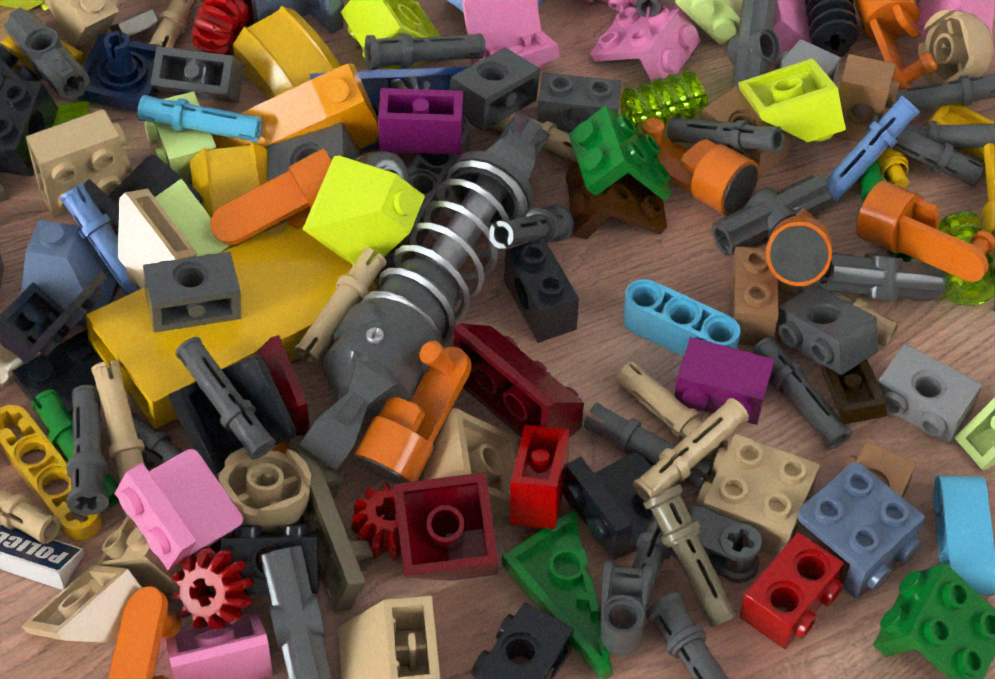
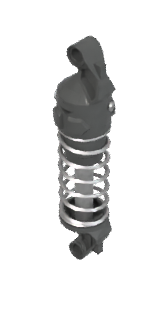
[298,112,550,470]

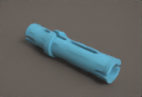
[137,95,263,143]

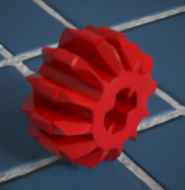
[191,0,249,55]
[351,481,401,561]
[170,548,254,631]

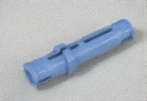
[825,95,920,203]
[59,184,141,295]

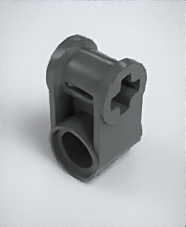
[672,506,762,583]
[600,560,653,656]

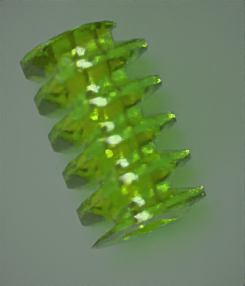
[620,70,709,131]
[939,211,995,306]

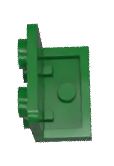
[568,105,672,201]
[873,563,995,679]

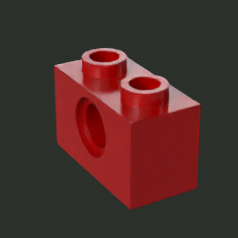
[510,425,569,529]

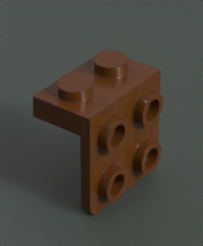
[566,162,667,239]

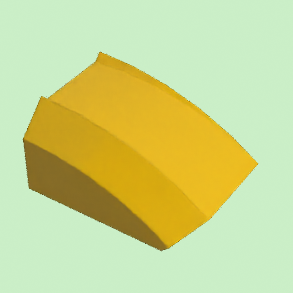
[233,6,341,99]
[190,142,281,238]

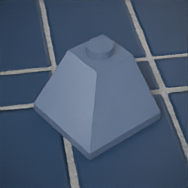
[21,220,119,326]

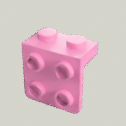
[462,0,560,68]
[590,4,701,89]
[115,449,243,570]

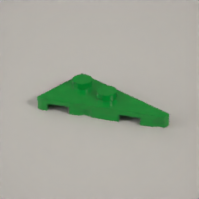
[502,511,613,679]

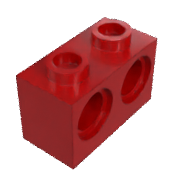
[739,532,844,649]

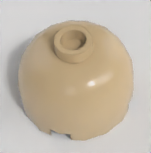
[918,10,994,83]
[218,447,311,533]

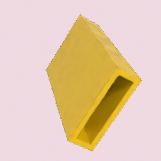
[86,221,378,429]

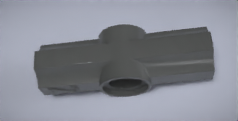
[728,0,780,88]
[4,7,90,100]
[711,175,833,255]
[818,253,947,301]
[261,546,333,679]

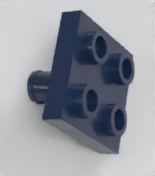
[76,31,158,112]

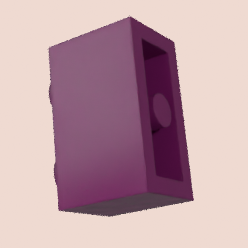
[378,88,463,155]
[674,337,775,425]

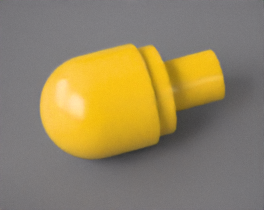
[877,147,909,189]

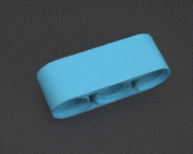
[623,279,741,357]
[933,475,995,596]

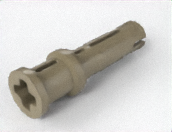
[643,484,738,627]

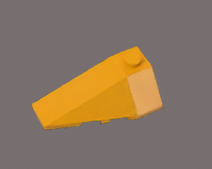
[211,63,379,150]

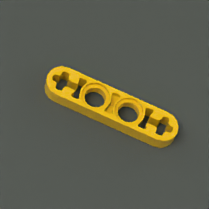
[0,405,102,541]

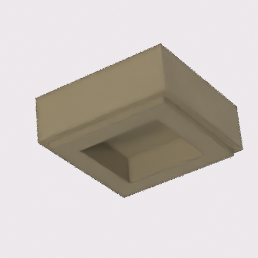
[109,9,158,38]

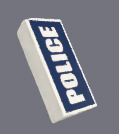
[0,523,85,590]

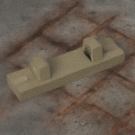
[285,435,373,611]

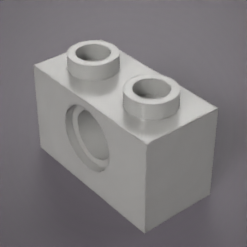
[878,343,983,444]

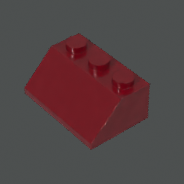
[453,323,584,438]

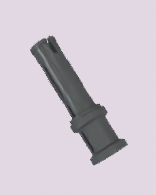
[364,33,485,70]
[489,205,574,249]
[66,385,109,515]
[646,592,728,679]

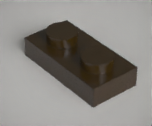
[821,359,887,425]

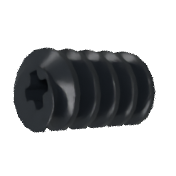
[805,0,859,57]

